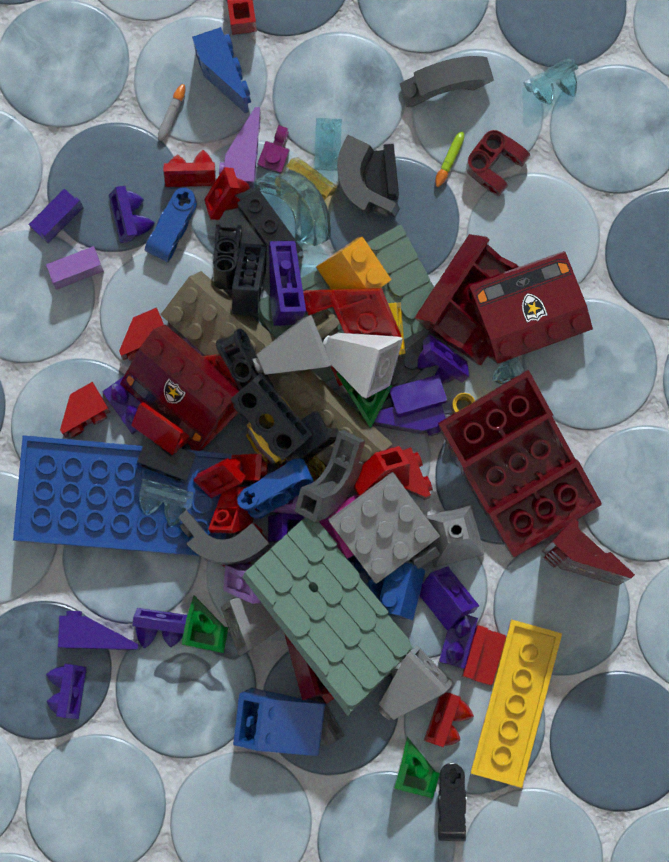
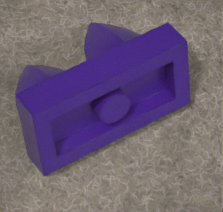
[108,186,155,243]
[418,335,469,384]
[102,377,141,434]
[132,608,187,649]
[439,615,478,669]
[46,664,87,720]

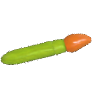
[435,132,464,187]

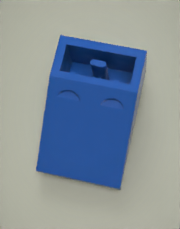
[192,27,251,113]
[347,555,426,621]
[233,688,325,756]

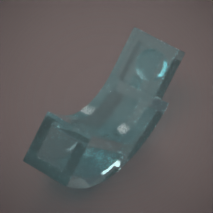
[254,170,331,246]

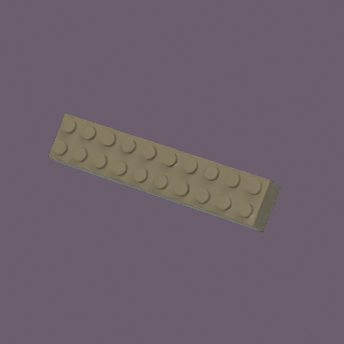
[160,271,393,466]

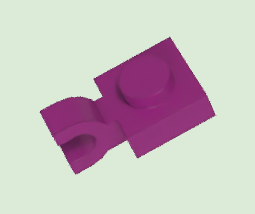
[257,125,290,174]

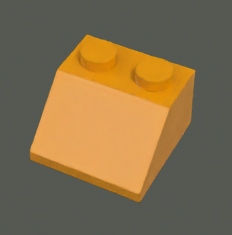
[316,236,391,290]

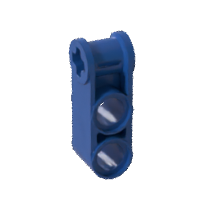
[144,187,197,262]
[237,458,314,519]

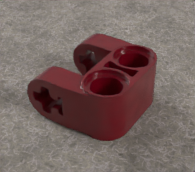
[466,130,531,196]

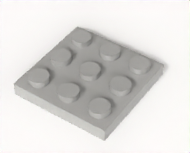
[328,472,440,584]

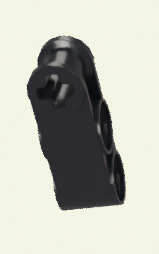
[213,224,242,290]
[216,328,274,403]
[438,762,466,841]

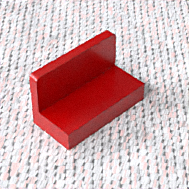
[131,402,189,455]
[461,625,506,685]

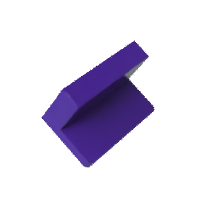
[28,189,84,244]
[389,374,447,416]
[419,566,479,630]

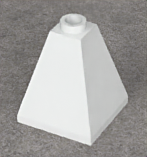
[323,333,403,398]

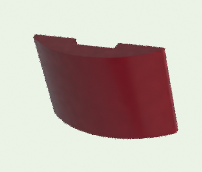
[438,370,602,558]

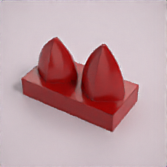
[163,150,216,187]
[204,167,250,220]
[193,456,246,498]
[424,692,474,748]

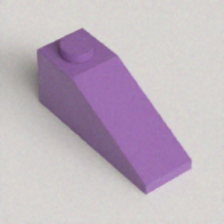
[219,107,261,188]

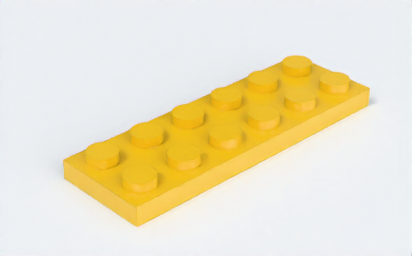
[470,619,562,788]

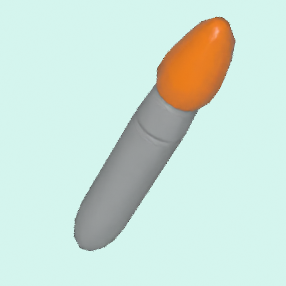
[158,84,185,141]

